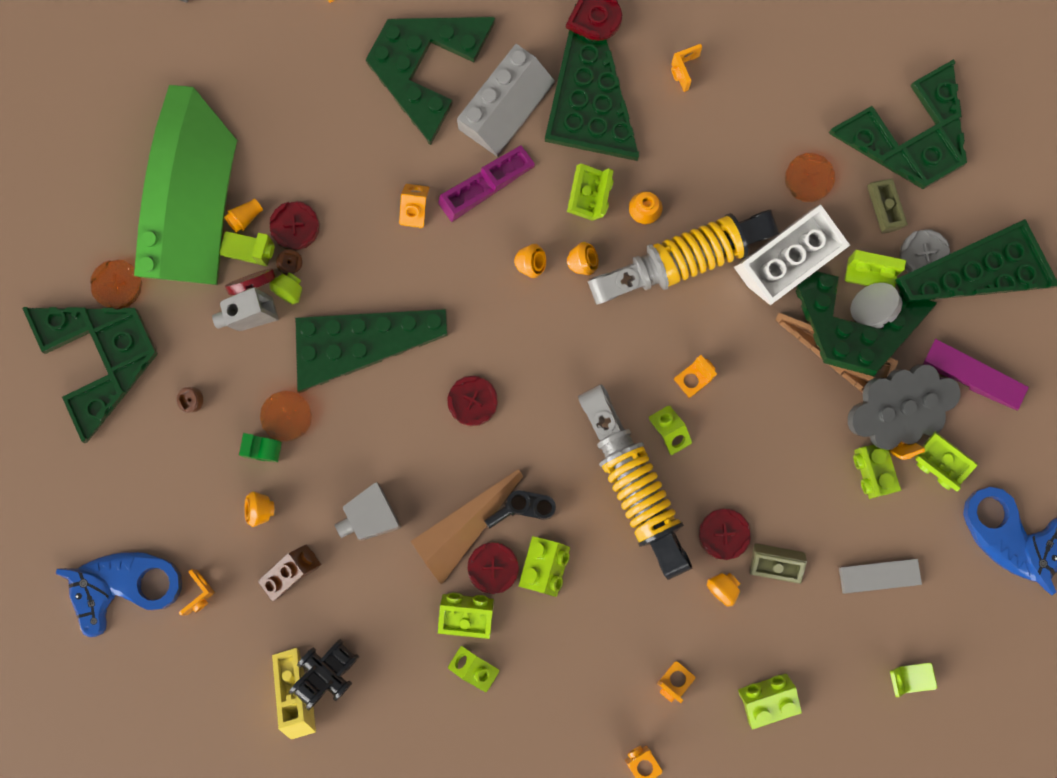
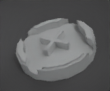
[900,229,951,273]
[850,283,903,329]

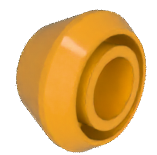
[629,191,663,224]
[567,242,599,275]
[514,244,546,278]
[244,491,274,527]
[707,573,740,607]

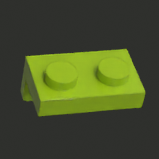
[567,163,614,221]
[915,431,978,492]
[518,536,570,597]
[738,674,802,730]

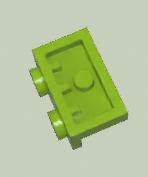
[844,250,906,288]
[853,445,901,499]
[438,592,494,639]

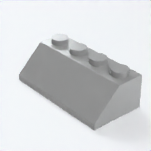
[457,44,555,157]

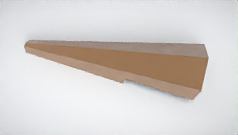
[776,313,899,393]
[410,469,523,584]

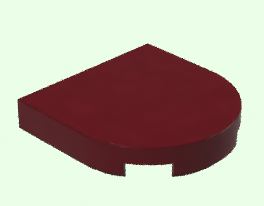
[566,0,623,41]

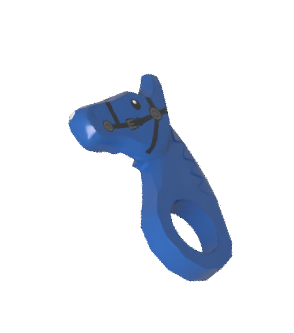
[963,487,1057,595]
[56,552,182,637]

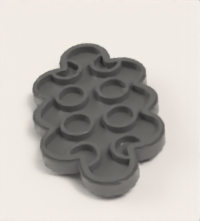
[848,364,960,450]

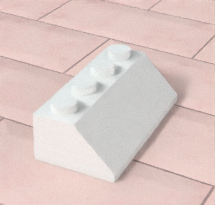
[734,205,850,305]

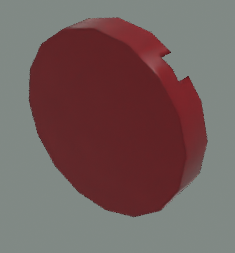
[269,201,320,251]
[225,268,276,295]
[447,376,498,427]
[699,509,751,560]
[467,542,519,594]

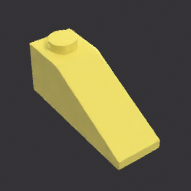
[272,648,316,739]

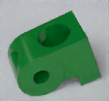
[239,433,282,462]

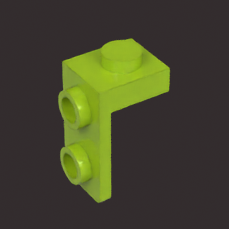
[219,231,275,267]

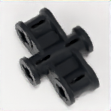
[289,639,360,711]

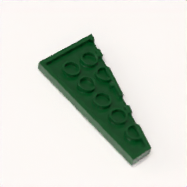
[895,219,1057,302]
[295,309,448,393]

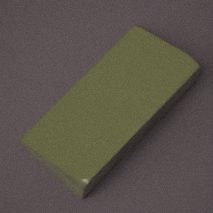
[750,543,807,584]

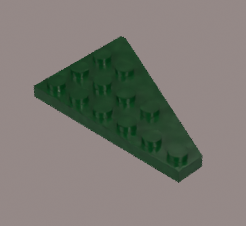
[545,4,639,161]

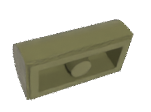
[867,178,908,233]

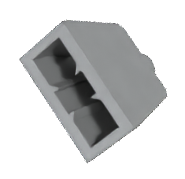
[212,287,278,331]
[335,482,401,541]

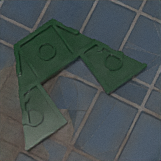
[366,17,495,145]
[829,59,967,189]
[796,271,937,376]
[22,307,158,443]

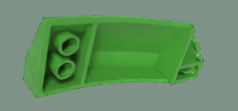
[134,85,238,285]

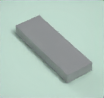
[839,559,922,594]

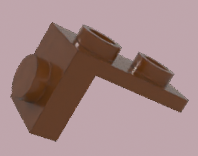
[259,544,321,601]

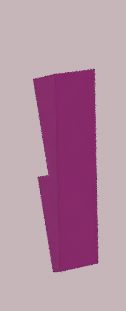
[438,145,535,222]
[923,339,1029,411]

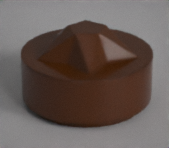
[276,249,302,275]
[177,387,203,413]

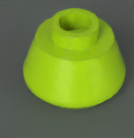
[269,272,302,305]

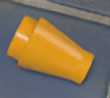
[224,199,263,233]

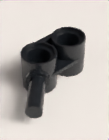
[484,490,556,529]

